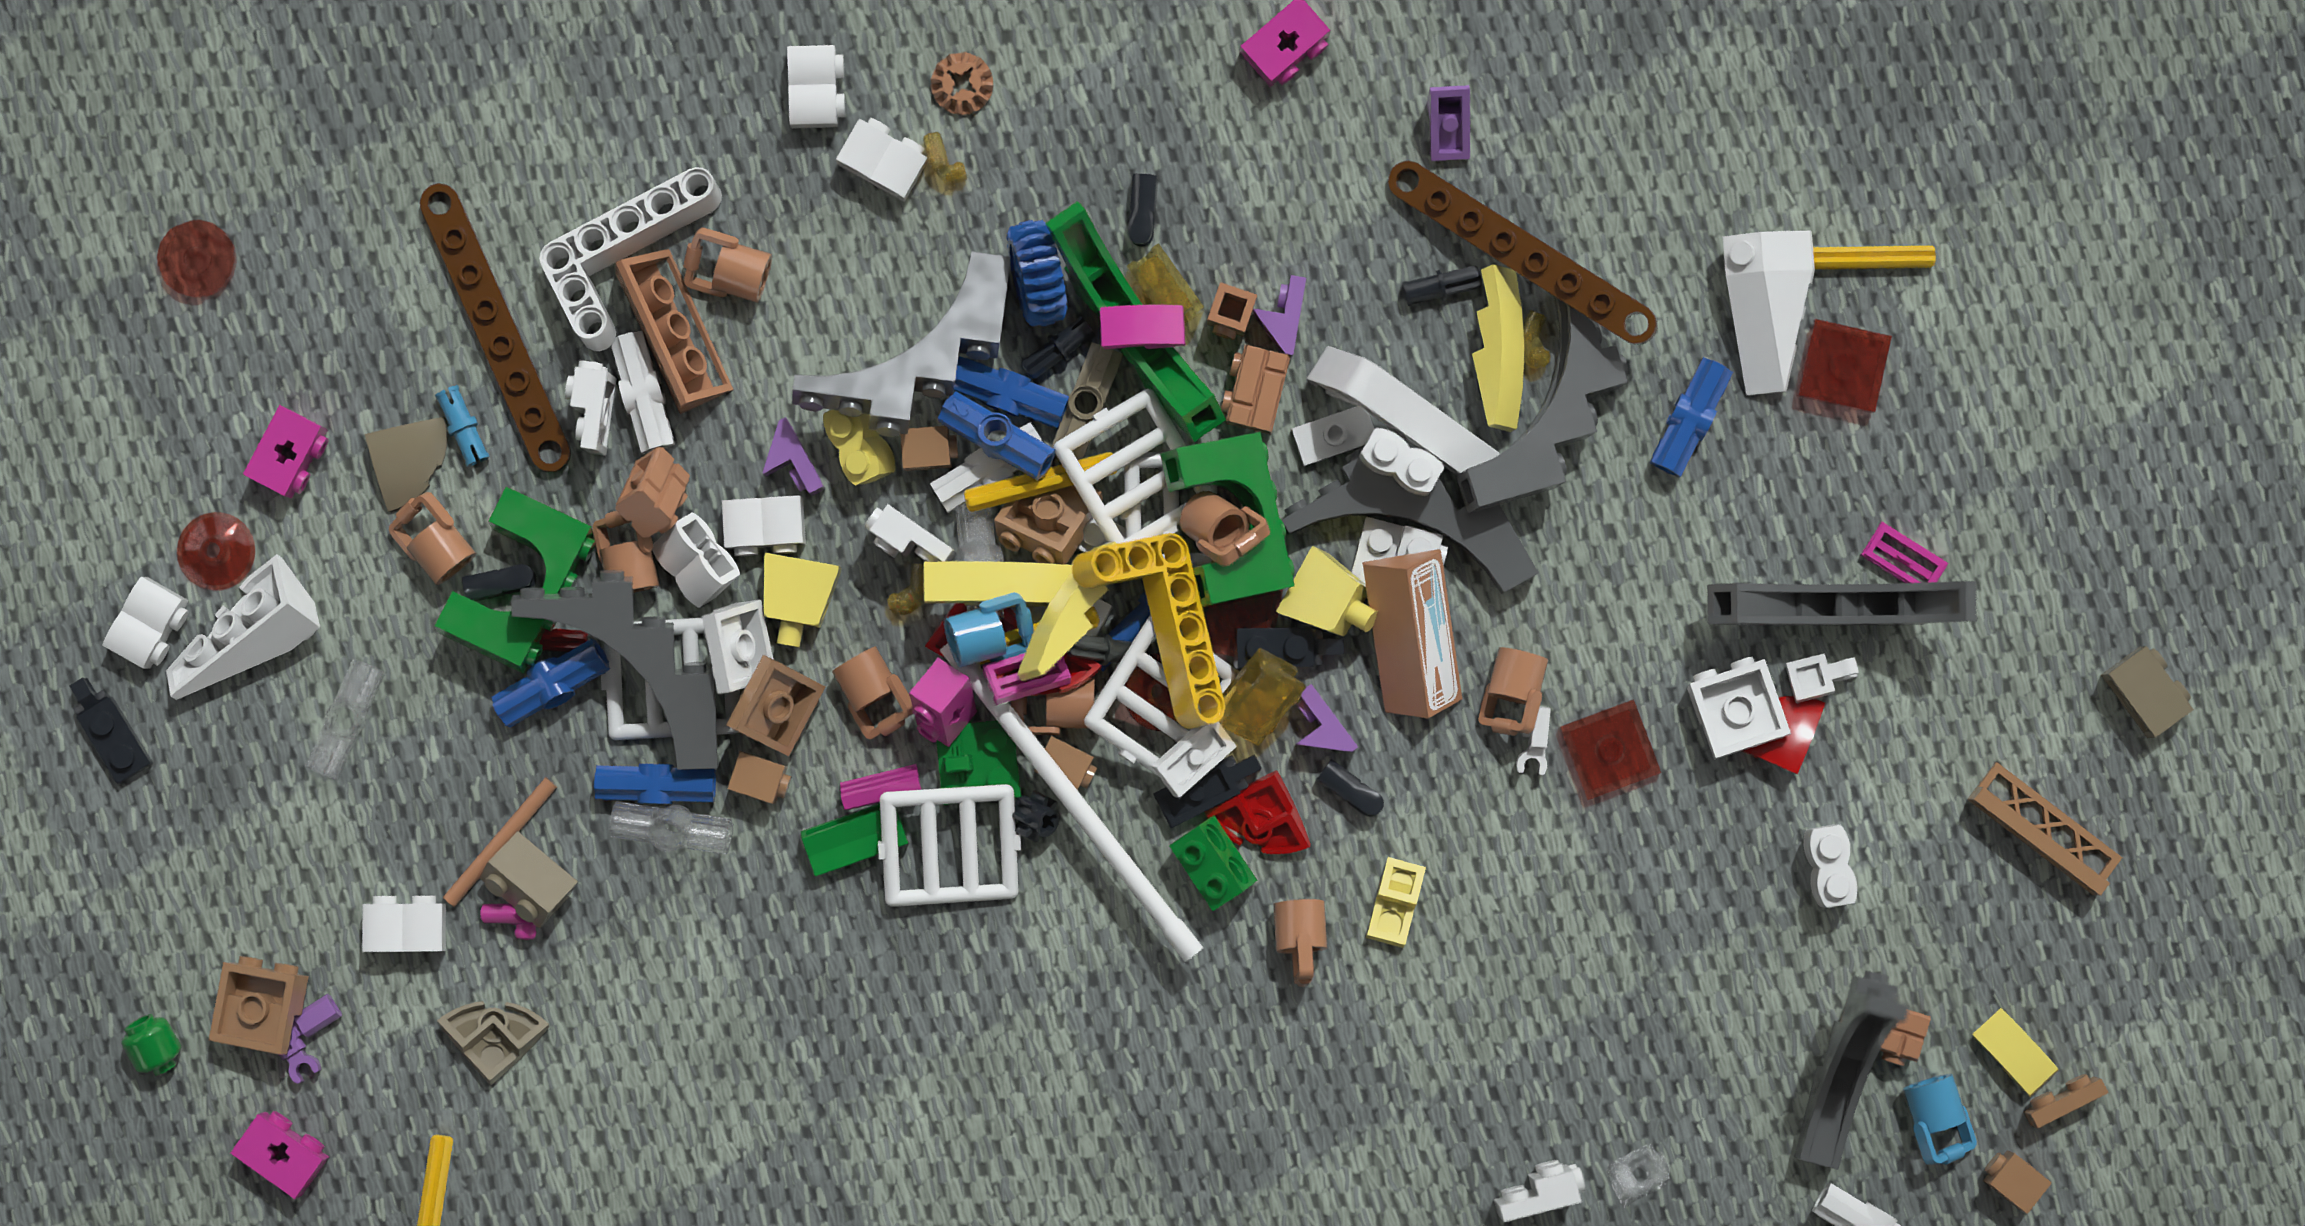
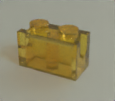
[1126,243,1204,325]
[1220,648,1306,746]

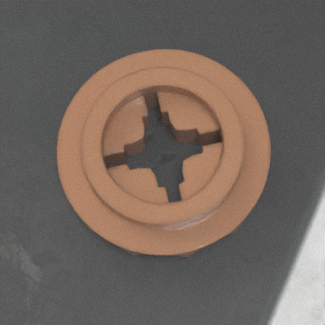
[931,52,993,115]

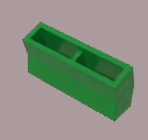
[801,803,909,876]

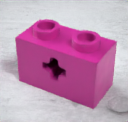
[1240,0,1330,87]
[243,405,329,499]
[909,658,977,747]
[230,1111,329,1199]

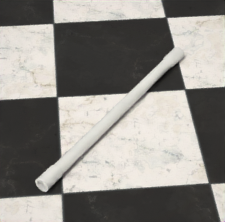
[940,643,1204,962]

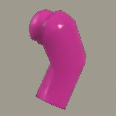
[481,904,537,940]

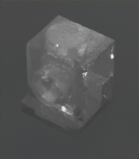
[1606,1143,1671,1208]

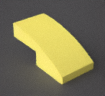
[1366,857,1426,948]
[1972,1008,2059,1097]

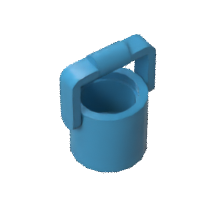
[944,592,1034,668]
[1903,1074,1977,1165]

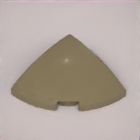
[365,417,448,512]
[437,1001,550,1085]

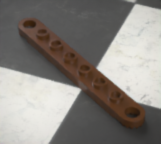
[1388,161,1658,345]
[420,183,571,472]

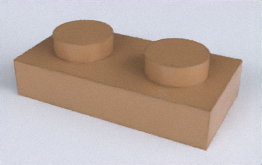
[2023,1074,2109,1128]

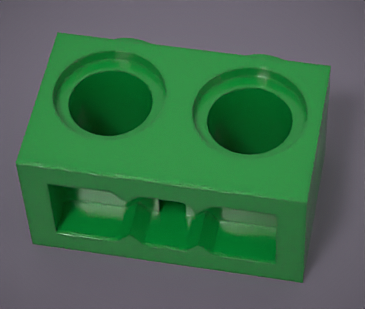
[1169,815,1258,911]

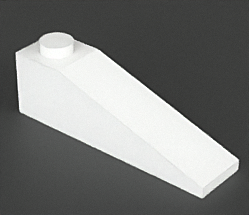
[1723,231,1815,396]
[166,554,320,700]

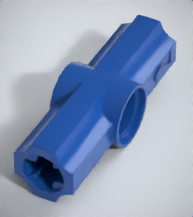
[954,356,1069,428]
[1650,357,1733,478]
[938,391,1056,481]
[491,639,610,728]
[594,764,716,804]

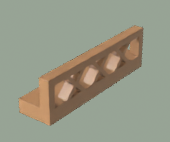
[1967,762,2123,896]

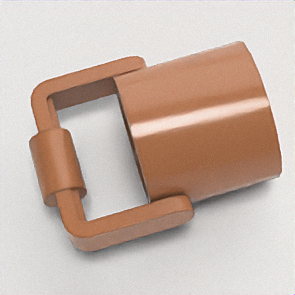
[683,228,772,303]
[1180,491,1270,566]
[389,492,477,585]
[592,511,659,593]
[832,646,914,739]
[1479,647,1548,736]
[1011,678,1095,735]
[1273,899,1328,987]

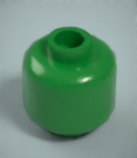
[121,1014,181,1076]

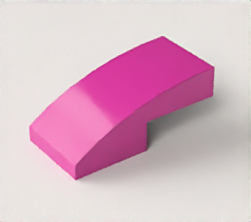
[1100,305,1186,349]

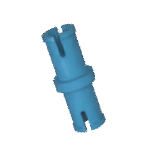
[435,385,490,467]

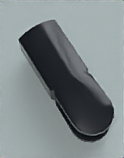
[1128,174,1158,247]
[462,564,536,602]
[1316,759,1384,817]

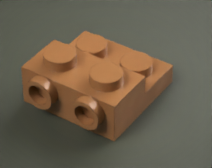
[994,485,1103,565]
[726,654,825,756]
[209,956,309,1055]

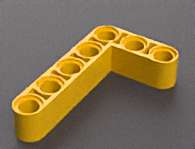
[1072,533,1225,729]

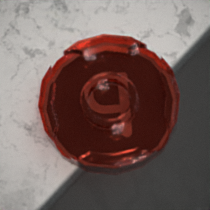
[157,219,237,298]

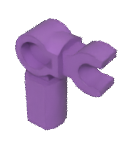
[279,994,342,1084]

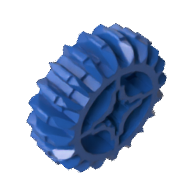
[1007,220,1067,326]

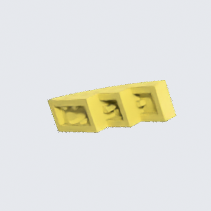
[1472,264,1525,432]
[1017,541,1117,681]
[924,561,1072,607]

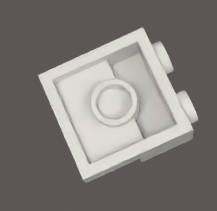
[565,361,617,456]
[864,504,956,562]
[1352,517,1448,599]
[702,600,773,694]
[1687,657,1791,760]
[1494,1160,1586,1222]

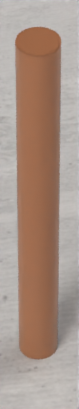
[443,777,557,907]

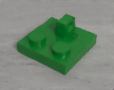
[936,720,1021,805]

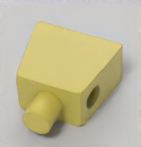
[1276,546,1377,637]
[764,553,842,648]

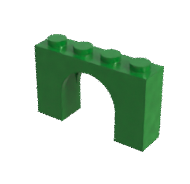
[1160,432,1295,607]
[435,487,596,674]

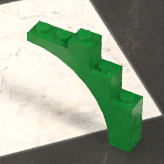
[1045,201,1226,442]

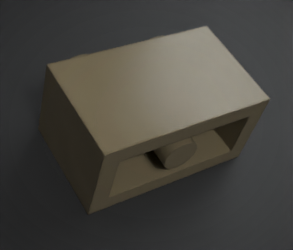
[2101,646,2194,738]
[480,831,578,929]

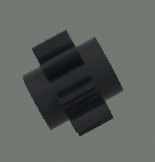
[1012,790,1060,843]

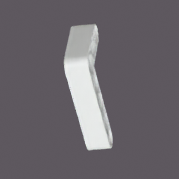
[540,167,722,351]
[1306,346,1500,475]

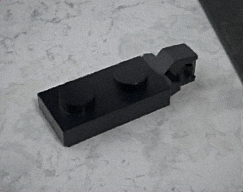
[1234,627,1344,668]
[69,677,153,784]
[1153,754,1262,828]

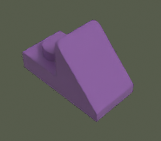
[1427,85,1470,161]
[1252,275,1306,359]
[763,417,826,496]
[1295,684,1358,752]

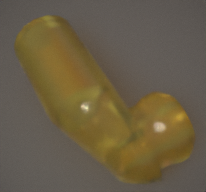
[923,132,967,187]
[1523,310,1551,369]
[887,564,925,616]

